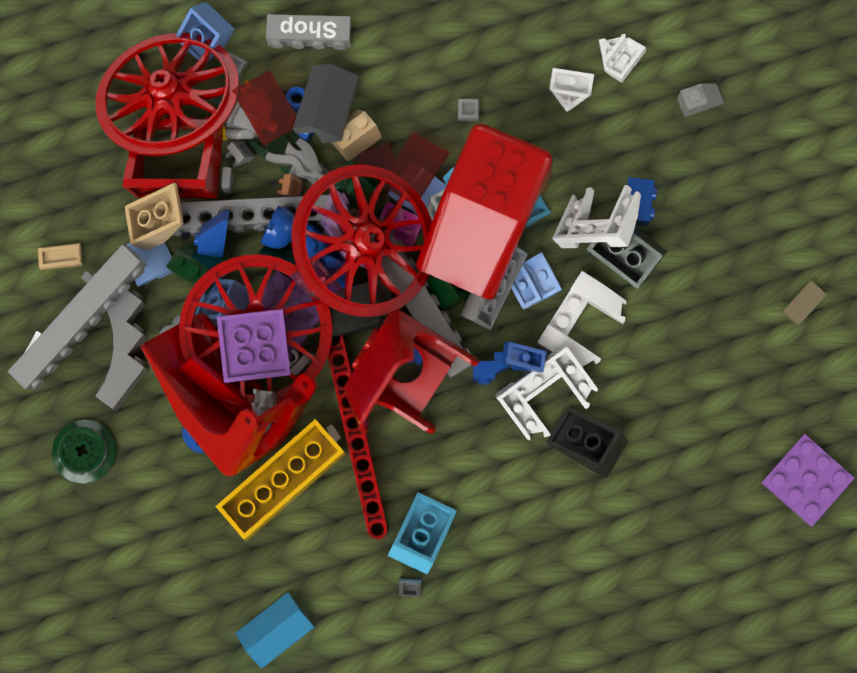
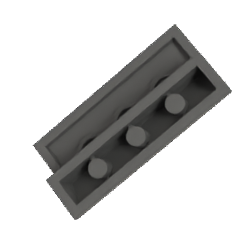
[293,64,360,143]

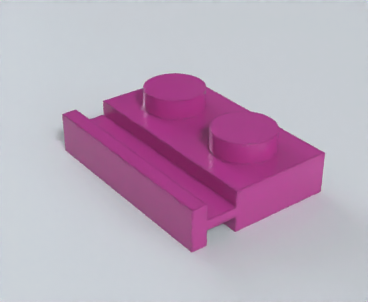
[378,202,422,246]

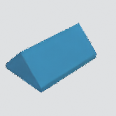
[235,592,314,669]

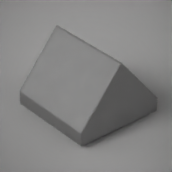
[399,576,422,597]

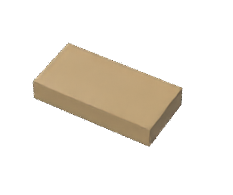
[38,243,83,270]

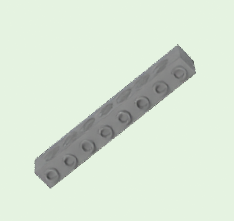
[172,195,328,236]

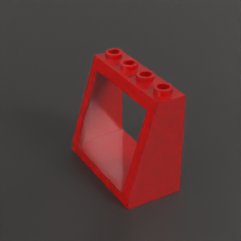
[123,117,224,199]

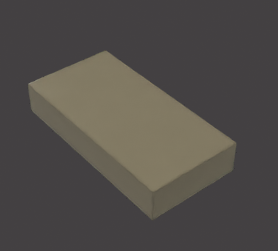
[782,281,827,327]

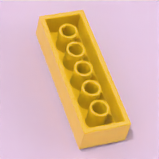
[215,419,345,541]

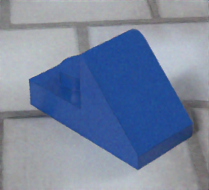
[501,342,547,373]

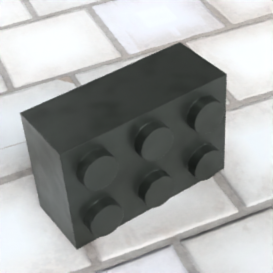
[587,227,668,289]

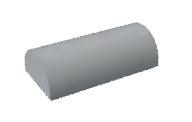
[460,247,527,330]

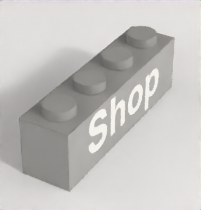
[266,14,351,50]

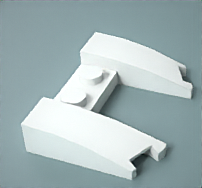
[552,185,641,248]
[536,271,626,368]
[495,344,598,440]

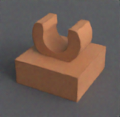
[277,174,303,197]

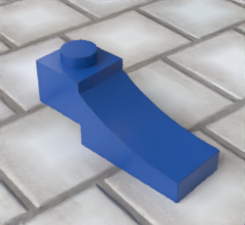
[473,352,512,385]

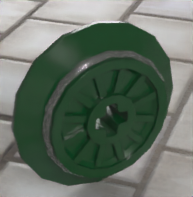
[52,419,117,484]

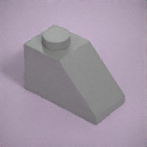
[677,84,724,117]

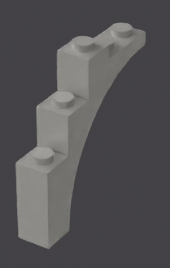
[81,271,148,411]

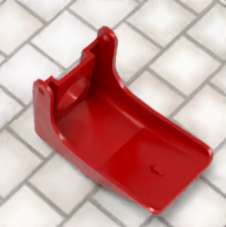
[416,123,553,300]
[344,310,480,435]
[140,313,316,477]

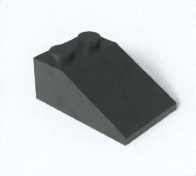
[328,280,392,337]
[546,407,629,478]

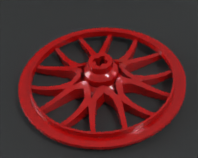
[95,33,239,156]
[291,164,432,317]
[179,254,332,407]

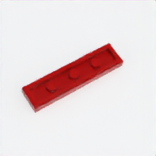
[178,354,252,419]

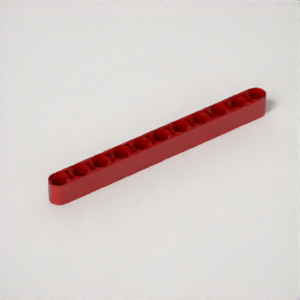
[319,321,389,540]

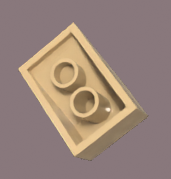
[125,183,184,251]

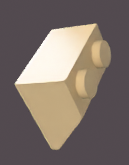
[331,109,382,162]

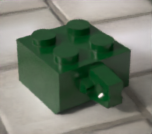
[334,160,387,209]

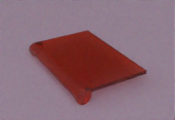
[232,71,296,146]
[383,132,450,202]

